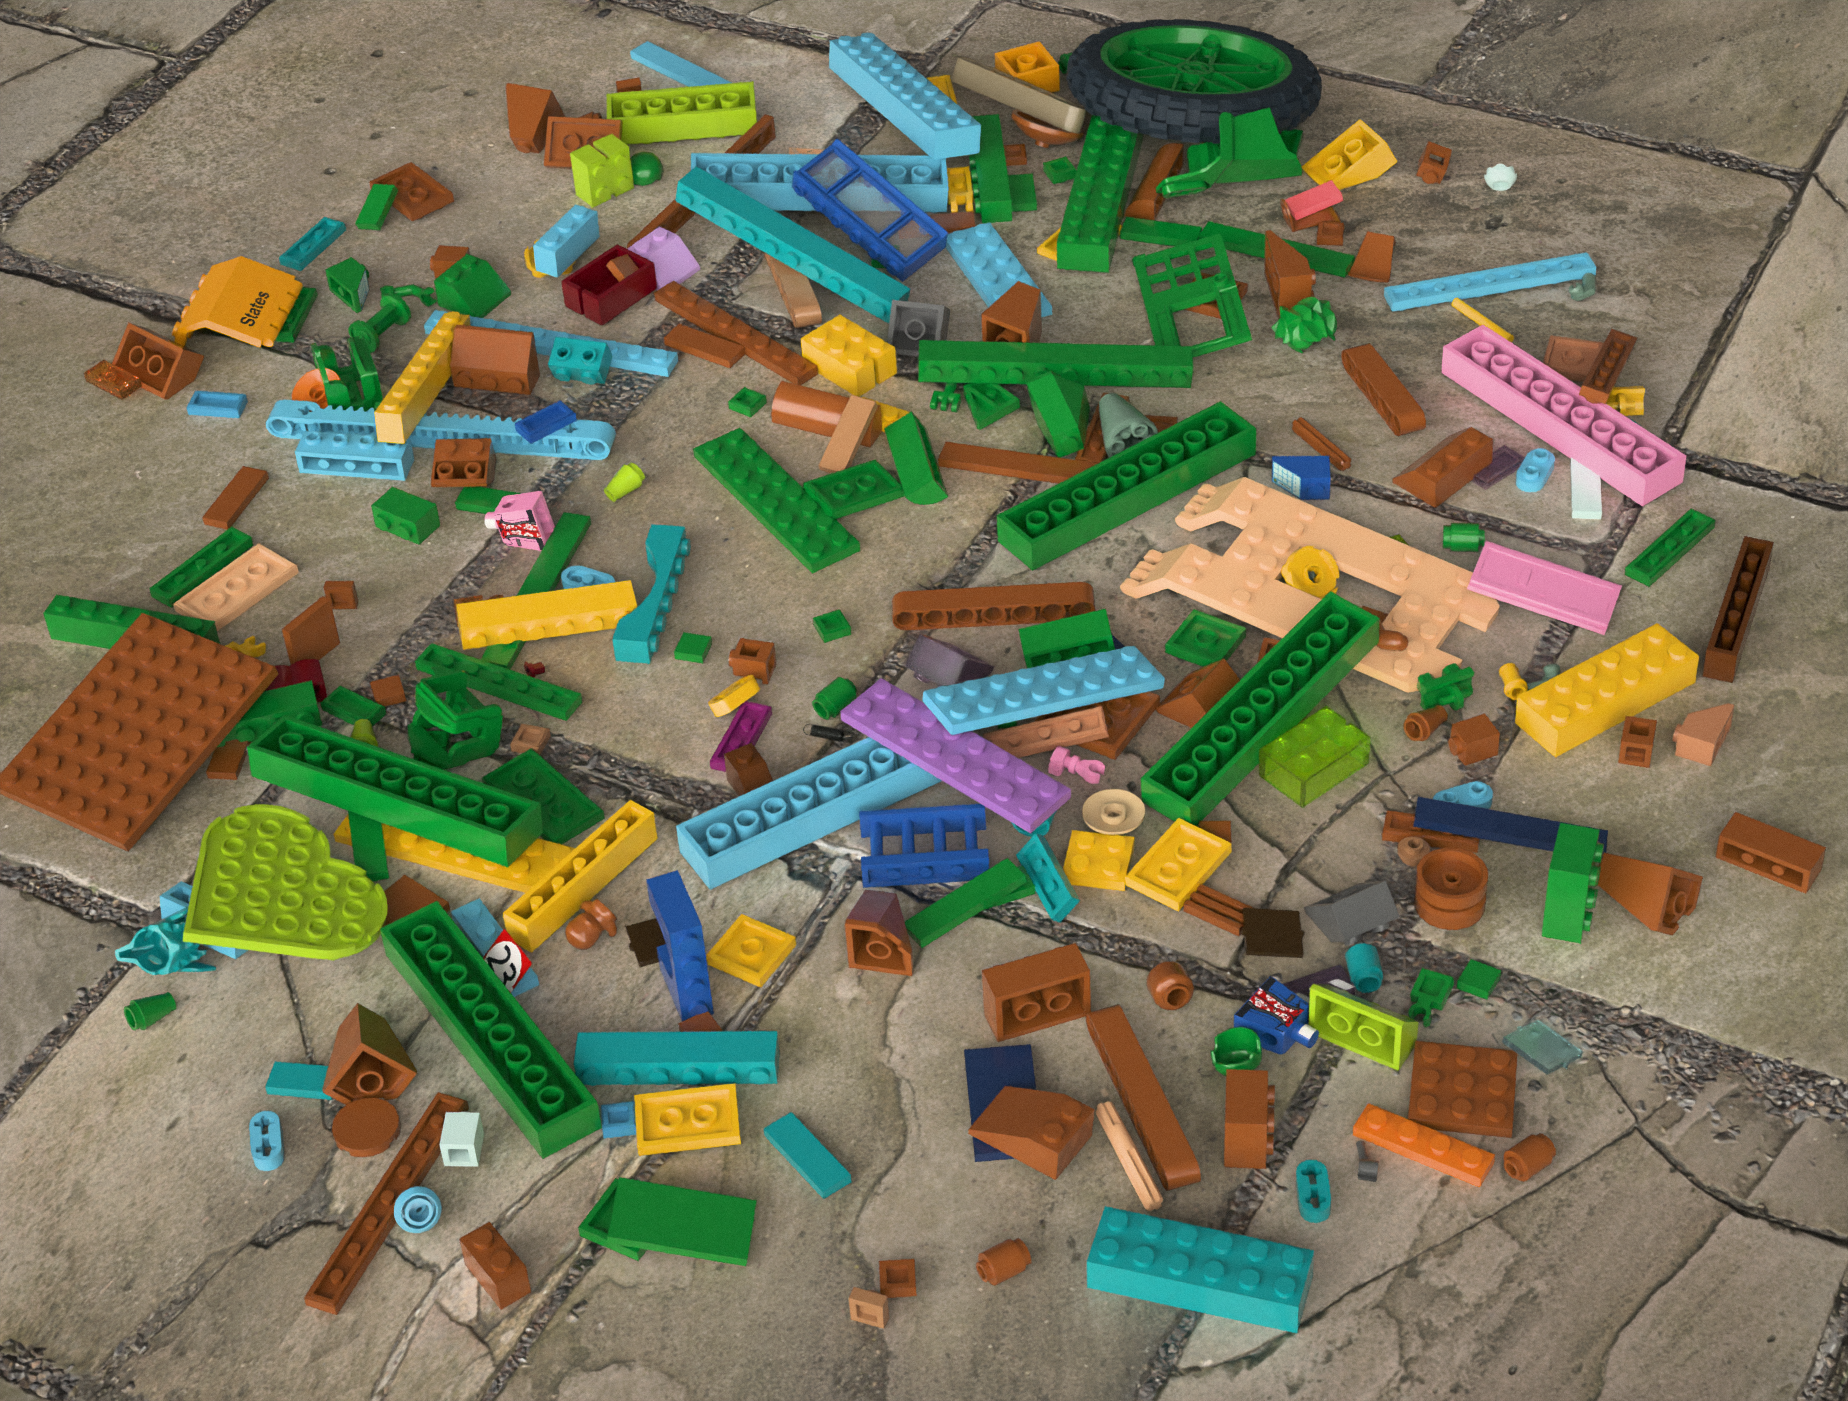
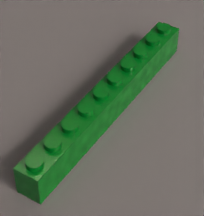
[918,340,1193,388]

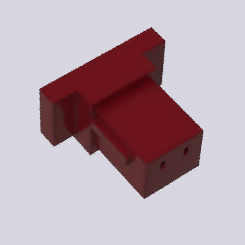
[524,662,545,678]

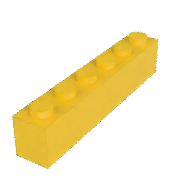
[456,580,637,650]
[503,800,658,953]

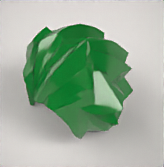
[1271,297,1337,353]

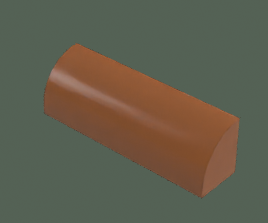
[1125,143,1184,220]
[771,381,882,448]

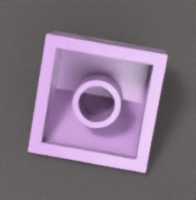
[627,226,700,291]

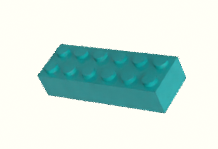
[1087,1206,1314,1333]

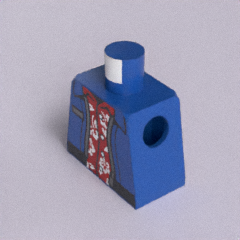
[1234,976,1319,1054]

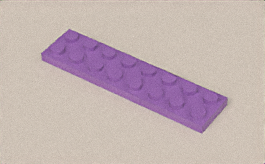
[840,678,1071,834]

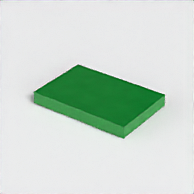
[803,460,905,519]

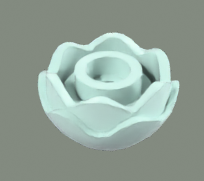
[1484,164,1517,191]

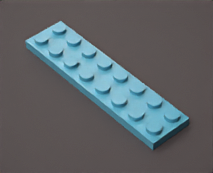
[922,646,1165,735]

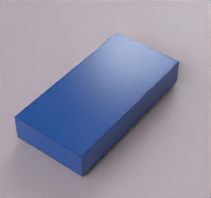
[515,400,577,444]

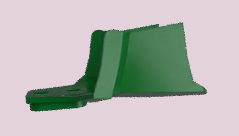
[1155,107,1302,198]

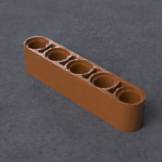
[1341,343,1426,436]

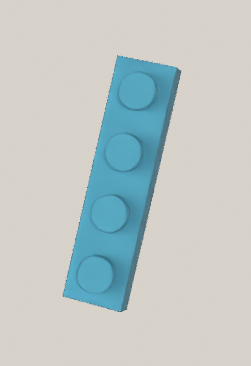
[451,898,539,997]

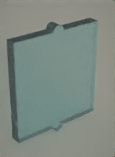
[1502,1020,1583,1075]

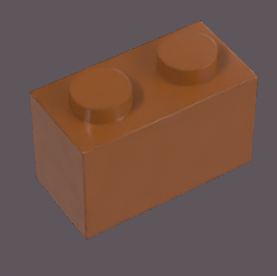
[459,1221,531,1310]

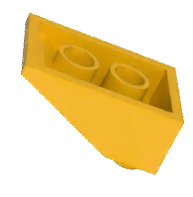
[1302,119,1397,190]

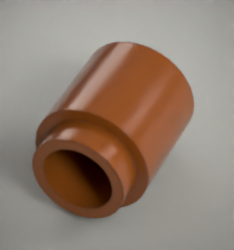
[1504,1133,1556,1182]
[976,1238,1031,1286]

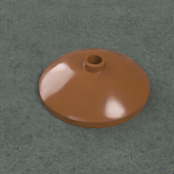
[1011,110,1085,148]

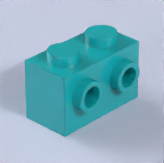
[548,337,613,385]

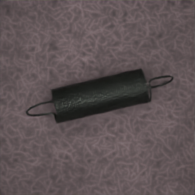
[803,724,852,743]

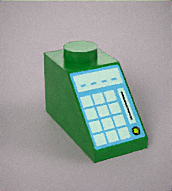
[325,257,369,313]

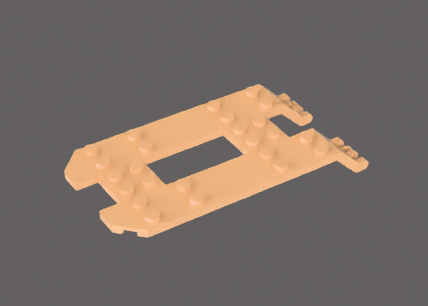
[1120,477,1500,693]

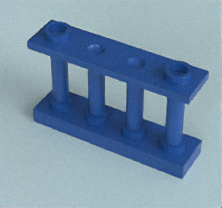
[859,804,989,888]

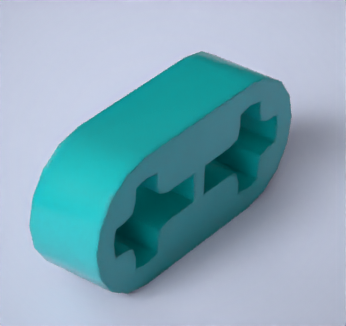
[1296,1160,1331,1223]

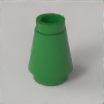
[124,992,176,1031]

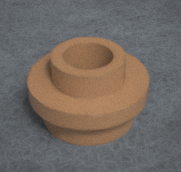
[1397,837,1430,866]

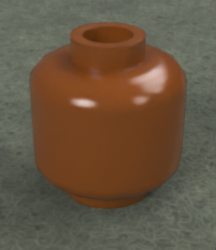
[1146,961,1194,1011]

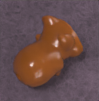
[565,899,617,950]

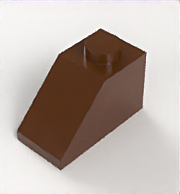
[724,743,773,796]

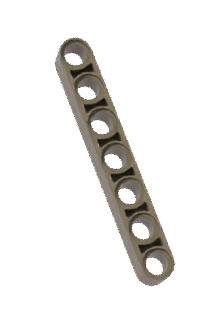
[951,56,1086,133]

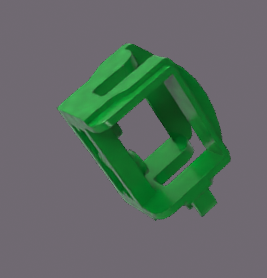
[310,336,383,412]
[407,666,503,769]

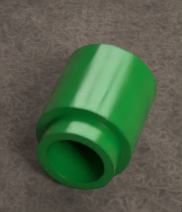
[1443,523,1485,552]
[812,677,857,720]

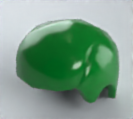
[630,152,664,186]
[1211,1027,1262,1076]

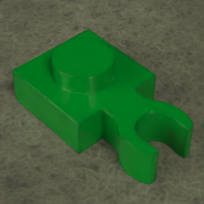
[1408,968,1454,1027]

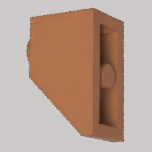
[1672,703,1735,766]

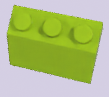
[1308,984,1418,1071]

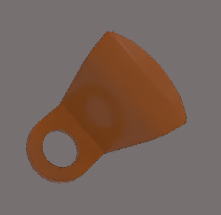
[1280,199,1341,232]
[1348,231,1396,283]

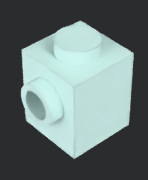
[439,1112,484,1166]

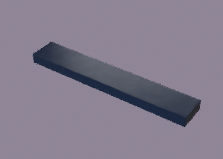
[1413,797,1608,858]

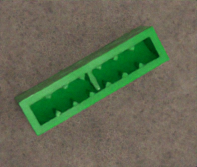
[884,411,948,505]

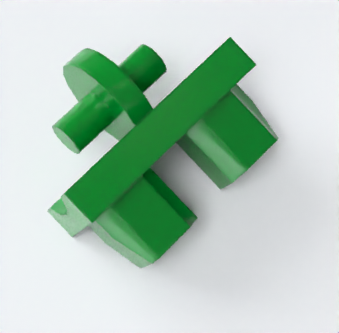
[1417,663,1475,711]

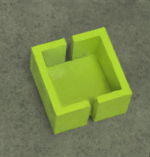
[570,134,634,208]

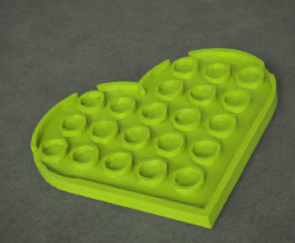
[183,804,388,960]

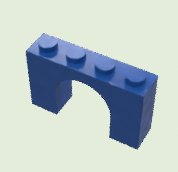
[646,870,714,1022]

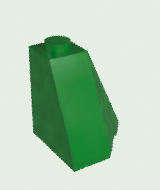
[1025,371,1090,458]

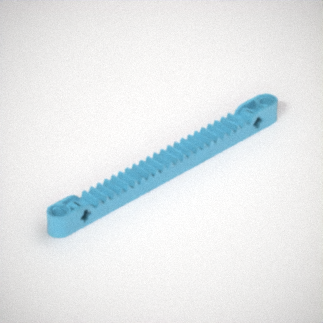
[266,400,616,460]

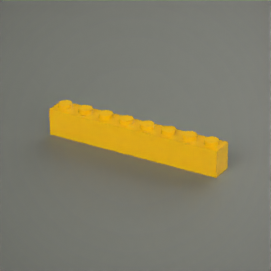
[374,311,471,444]

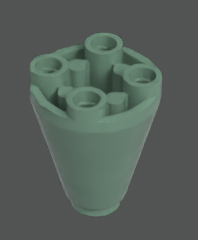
[1099,393,1158,458]

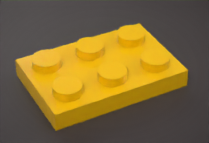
[1125,818,1232,912]
[634,1083,741,1156]

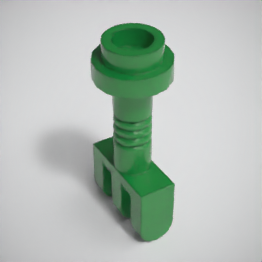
[930,383,961,413]

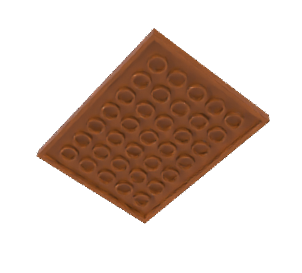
[0,613,279,852]

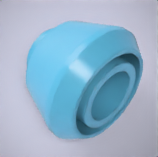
[394,1186,442,1233]

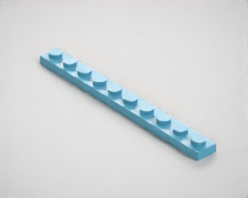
[424,310,678,377]

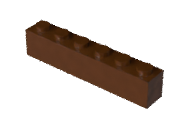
[1702,536,1774,683]

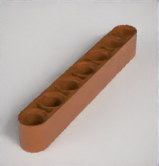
[892,582,1096,630]
[1086,1004,1201,1191]

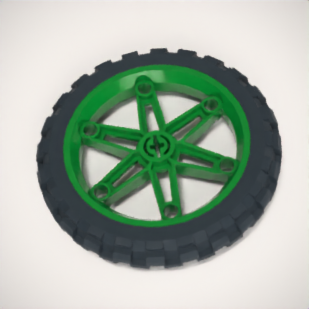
[1066,19,1322,144]

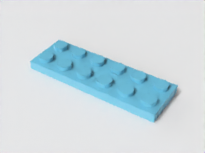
[946,222,1052,317]

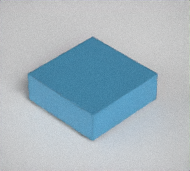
[601,1101,637,1139]

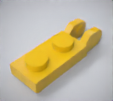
[947,166,974,213]

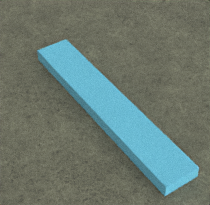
[630,41,732,87]

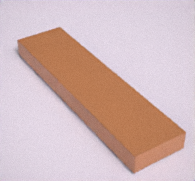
[983,706,1109,758]

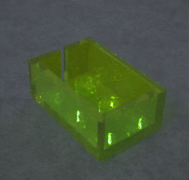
[1259,705,1371,808]

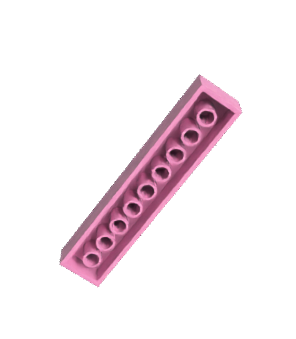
[1441,325,1686,506]

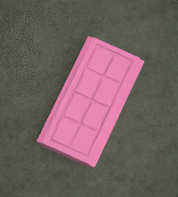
[1467,541,1622,635]

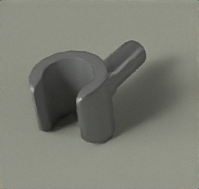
[1356,1140,1379,1182]

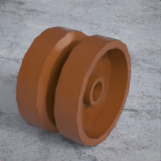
[1414,847,1488,930]

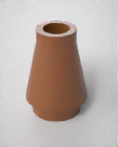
[1403,705,1448,741]

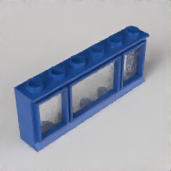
[792,138,948,282]

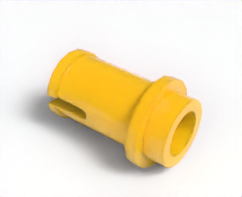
[1499,663,1528,700]

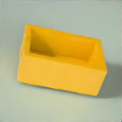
[801,314,897,397]

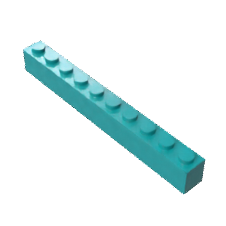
[675,166,911,324]

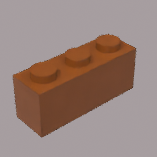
[1716,812,1826,894]

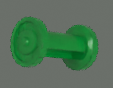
[348,293,411,353]

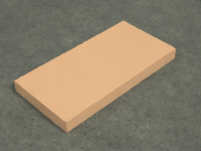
[173,543,299,631]

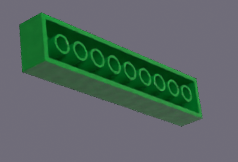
[1057,115,1144,273]
[997,401,1256,571]
[1140,591,1380,826]
[247,715,543,867]
[380,901,602,1159]

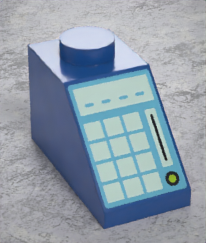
[1272,456,1331,500]

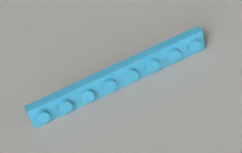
[1384,252,1597,311]

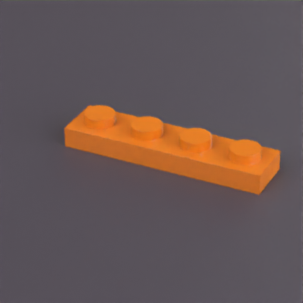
[1353,1103,1495,1187]

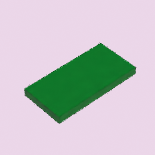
[482,748,605,844]
[607,1177,757,1266]

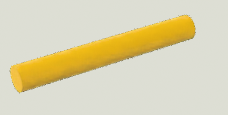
[1451,297,1514,343]

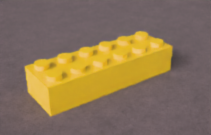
[1515,623,1699,758]

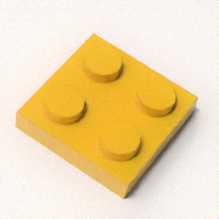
[1063,830,1135,891]
[706,914,796,988]

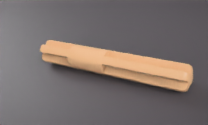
[1096,1101,1163,1211]

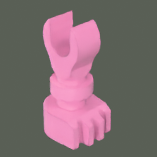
[1048,746,1105,784]

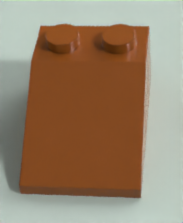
[1264,230,1316,319]
[968,1086,1095,1180]

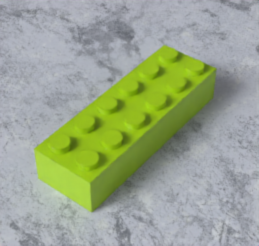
[606,81,757,145]

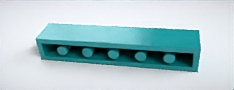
[574,1031,780,1086]

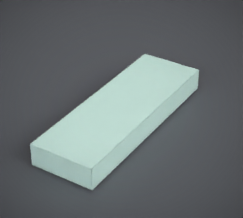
[1570,457,1602,519]

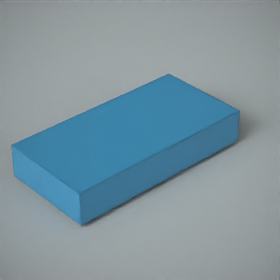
[186,391,248,418]

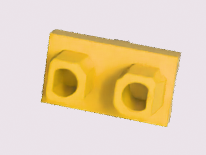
[1606,386,1645,416]

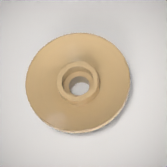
[1082,789,1145,835]

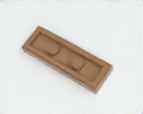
[818,395,878,473]

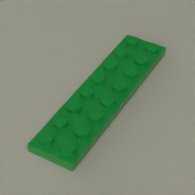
[693,428,860,574]

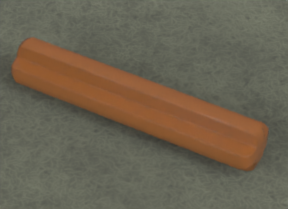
[1292,417,1351,471]

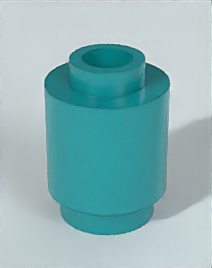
[1345,943,1383,993]

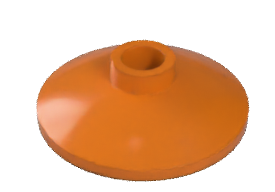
[292,368,341,412]

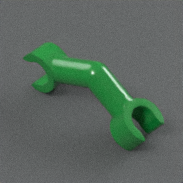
[380,284,437,307]

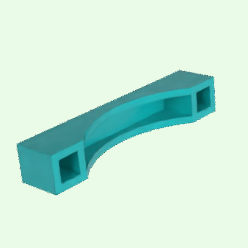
[612,524,691,664]

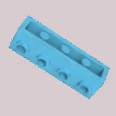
[295,431,414,481]

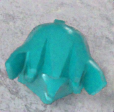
[115,906,216,975]

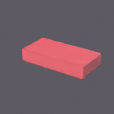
[1285,180,1343,220]

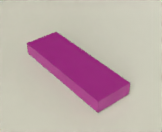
[710,701,772,772]

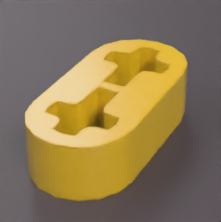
[708,675,760,717]

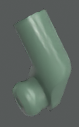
[1569,273,1596,301]

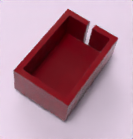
[561,244,657,326]

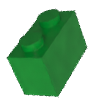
[371,486,440,545]

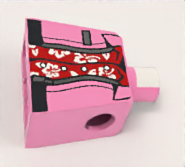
[485,491,555,551]

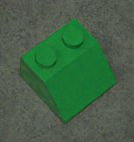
[434,254,511,318]

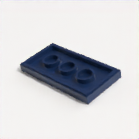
[964,1044,1036,1162]

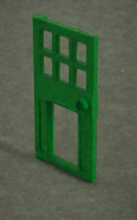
[1132,233,1252,358]

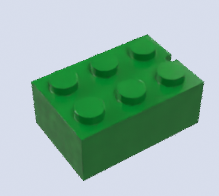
[1542,823,1604,944]

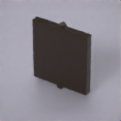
[1241,908,1305,958]
[625,918,666,967]

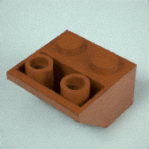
[431,438,496,487]

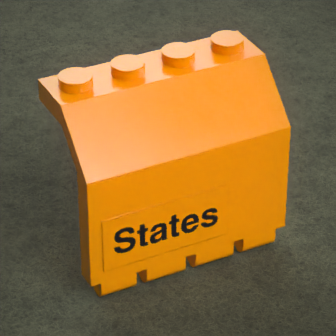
[172,256,303,348]

